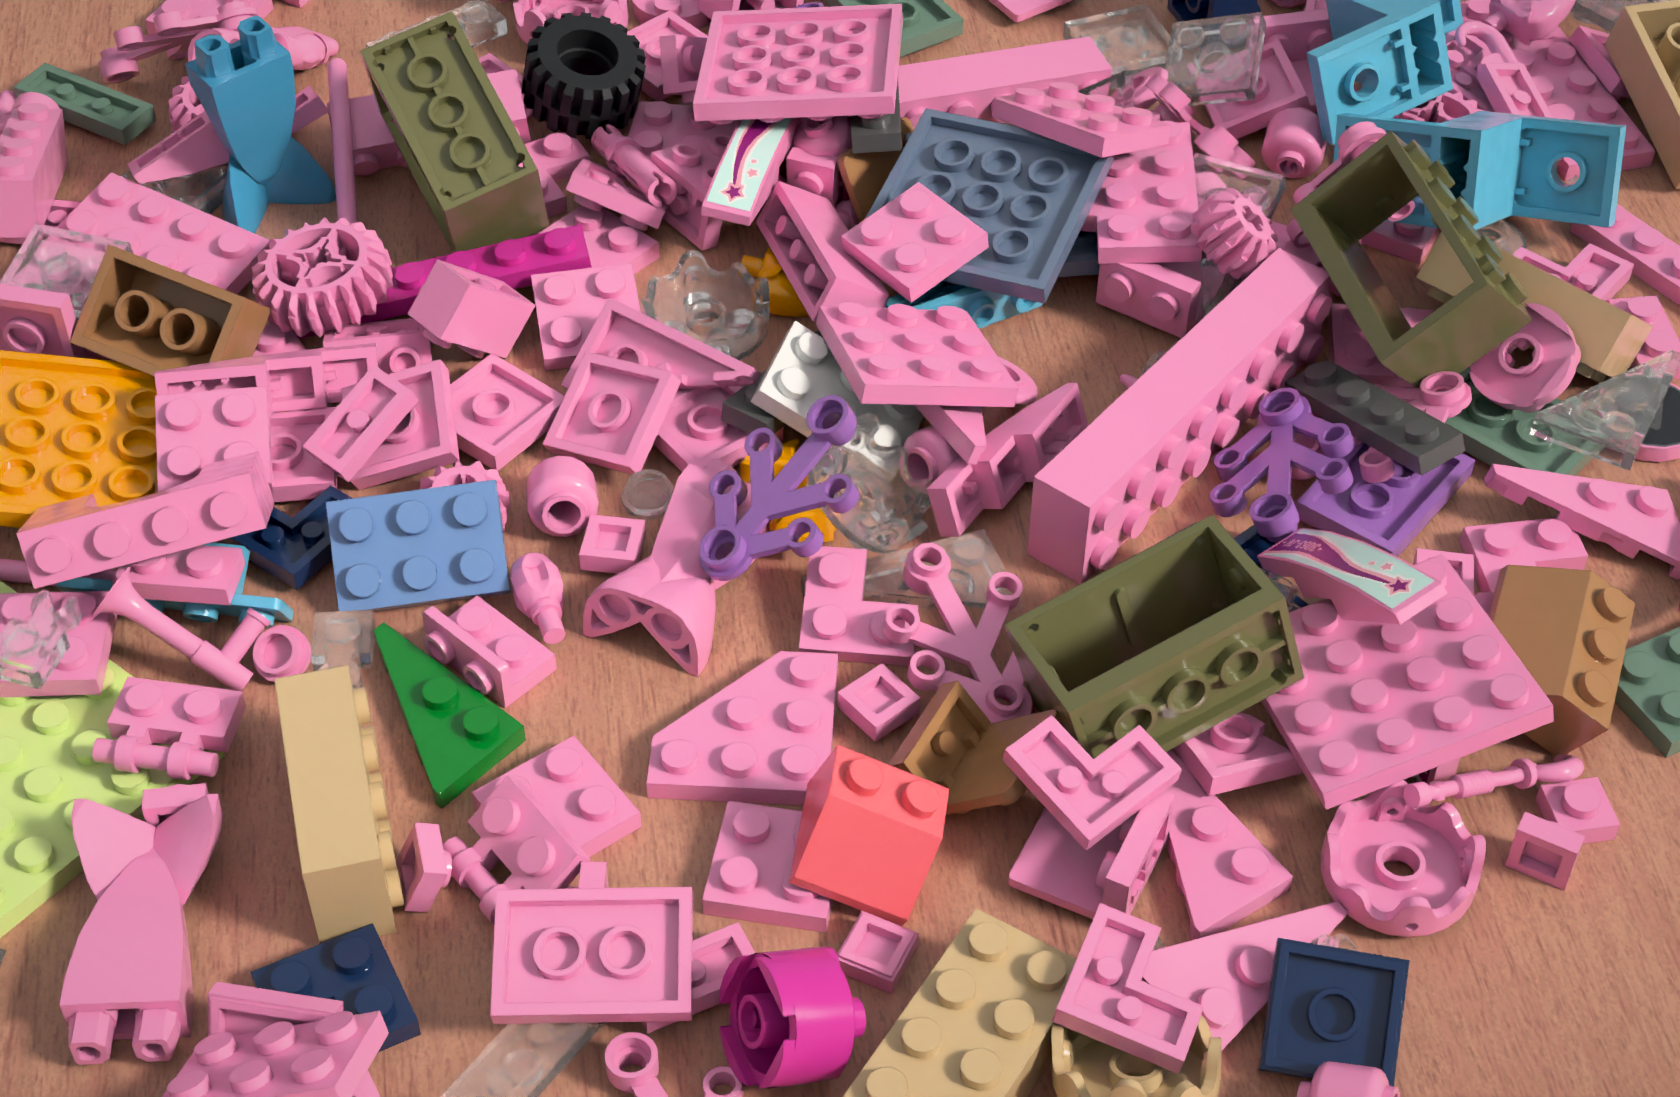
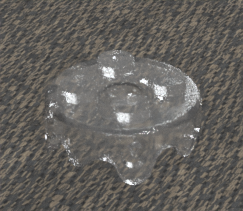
[641,250,770,360]
[806,413,933,554]

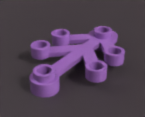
[1210,388,1355,542]
[699,395,859,581]

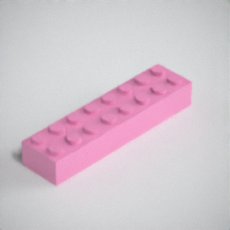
[1027,248,1332,584]

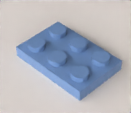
[326,480,511,616]

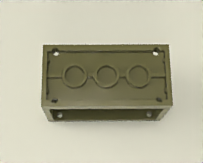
[360,11,550,253]
[1290,131,1533,388]
[1004,514,1304,759]

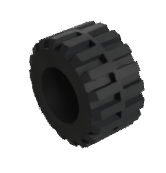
[522,12,646,139]

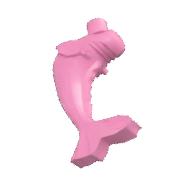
[1482,0,1576,46]

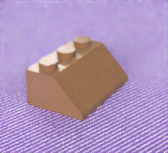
[70,244,271,377]
[1488,564,1635,756]

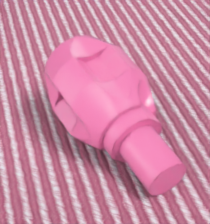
[510,553,566,644]

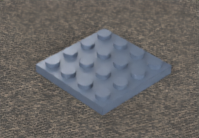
[865,108,1114,304]

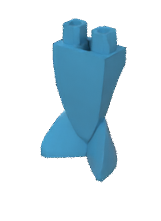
[185,15,336,234]

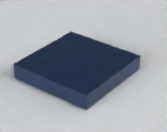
[1258,938,1410,1087]

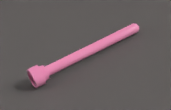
[327,58,358,225]

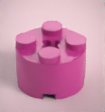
[719,946,866,1089]

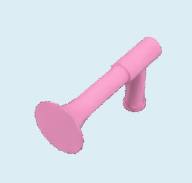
[92,566,271,691]

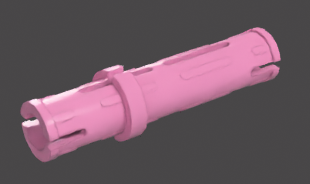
[591,125,677,207]

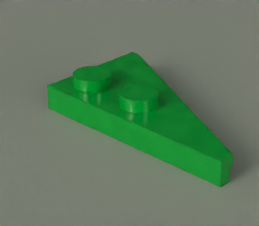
[373,622,526,808]

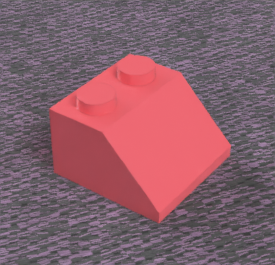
[789,745,949,926]

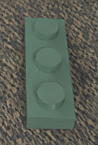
[13,63,156,145]

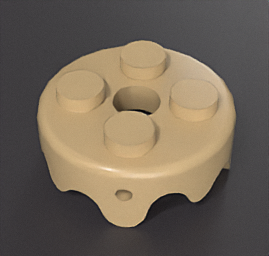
[1051,1015,1222,1097]

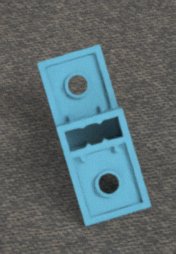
[1307,0,1463,145]
[1333,111,1627,230]

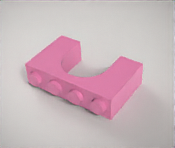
[16,451,275,589]

